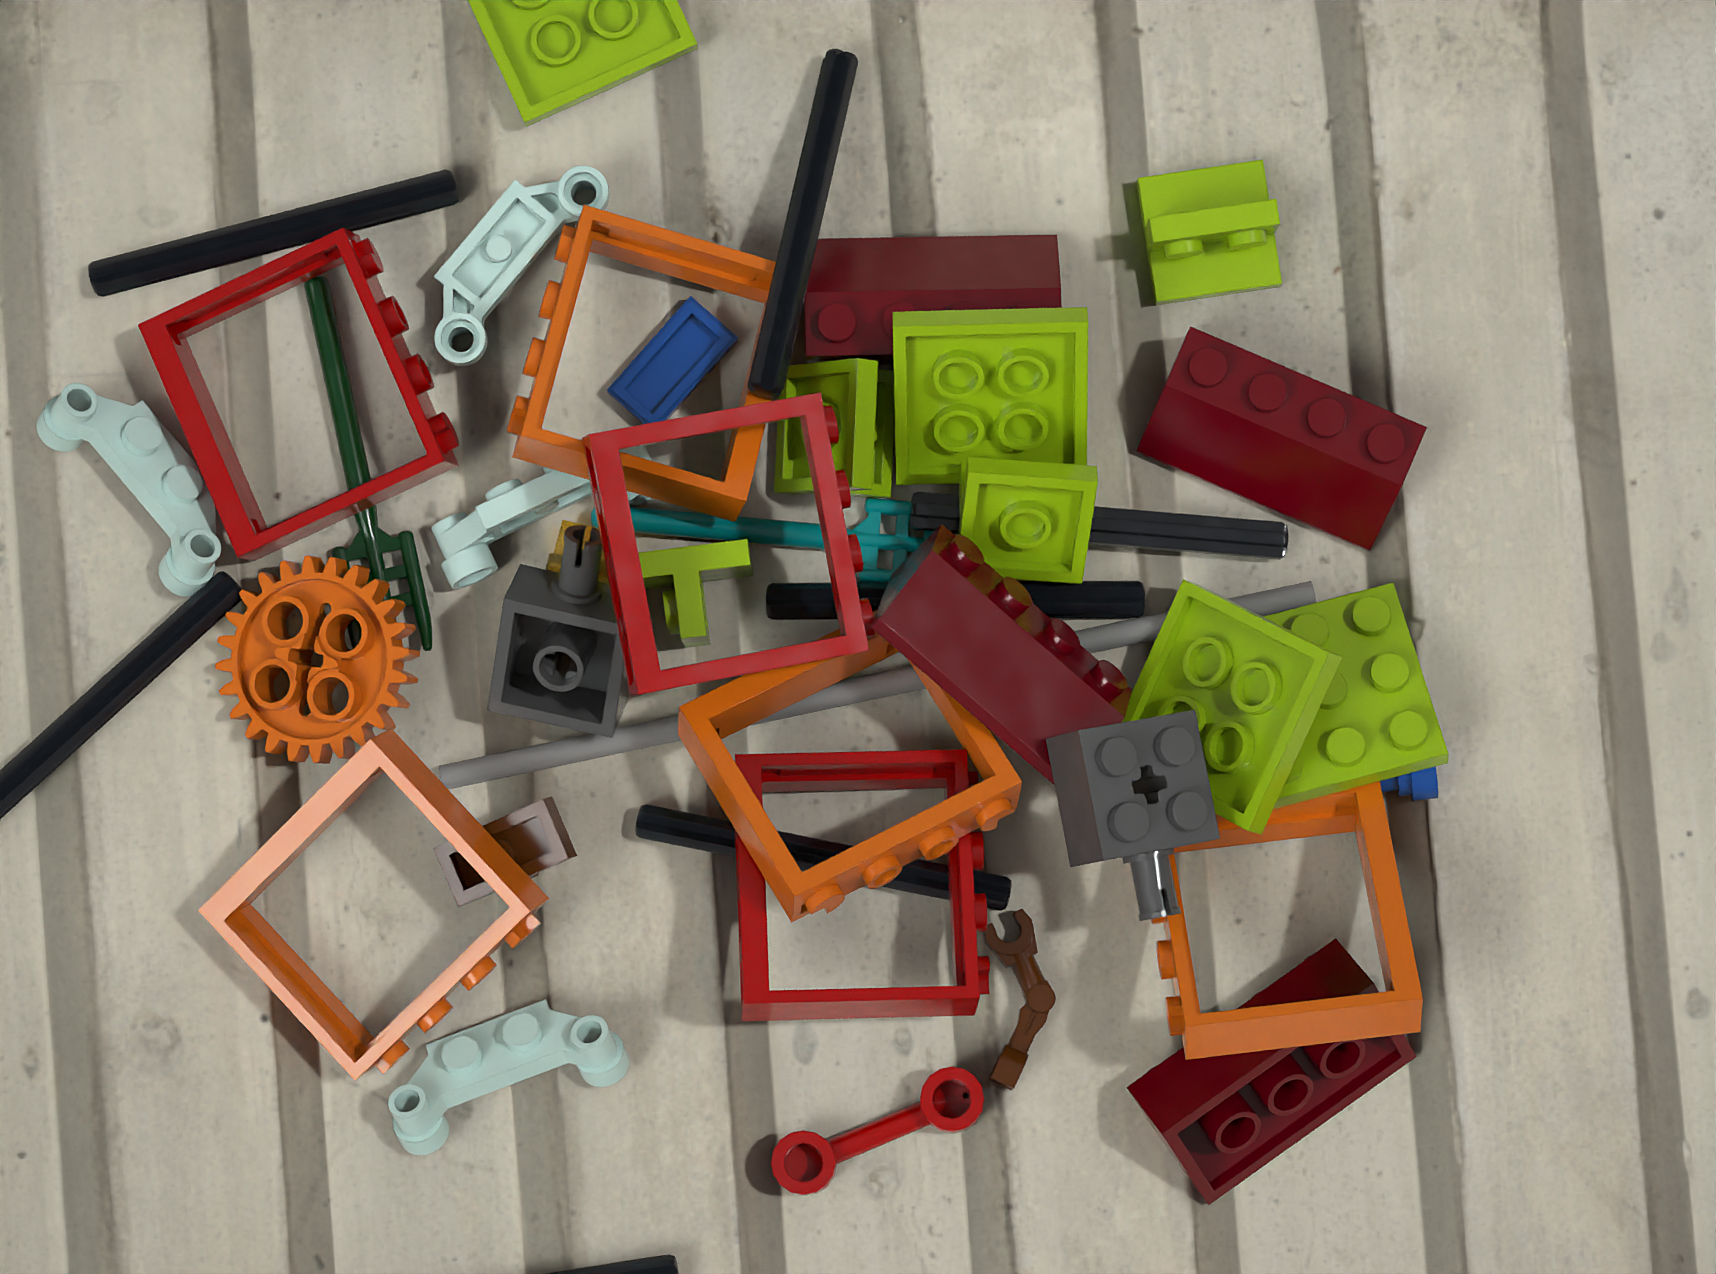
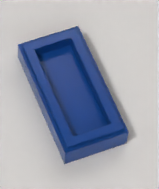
[607,296,739,424]

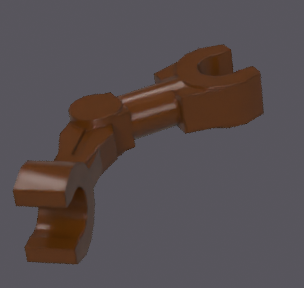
[983,909,1056,1090]

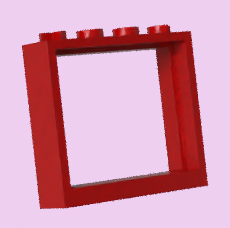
[138,228,459,561]
[582,392,875,695]
[734,749,990,1021]

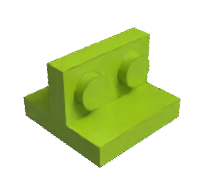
[1136,159,1282,306]
[774,358,895,499]
[958,457,1098,584]
[638,539,753,648]

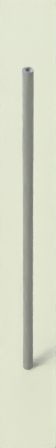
[439,581,1316,790]

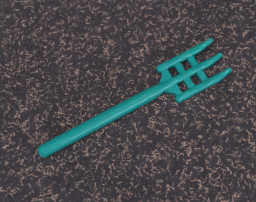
[590,498,934,582]

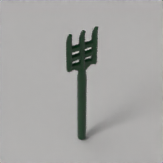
[304,275,432,651]

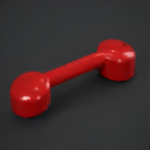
[771,1066,985,1196]

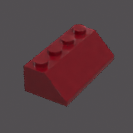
[805,235,1062,365]
[1136,326,1427,552]
[871,524,1132,786]
[1126,938,1417,1205]

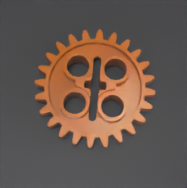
[215,555,420,764]

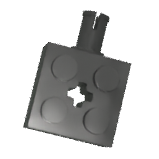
[487,525,629,738]
[1046,710,1220,921]

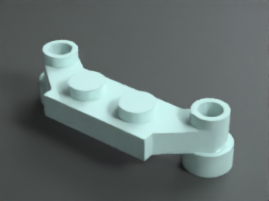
[434,166,610,366]
[36,383,221,597]
[431,445,660,589]
[388,999,630,1155]

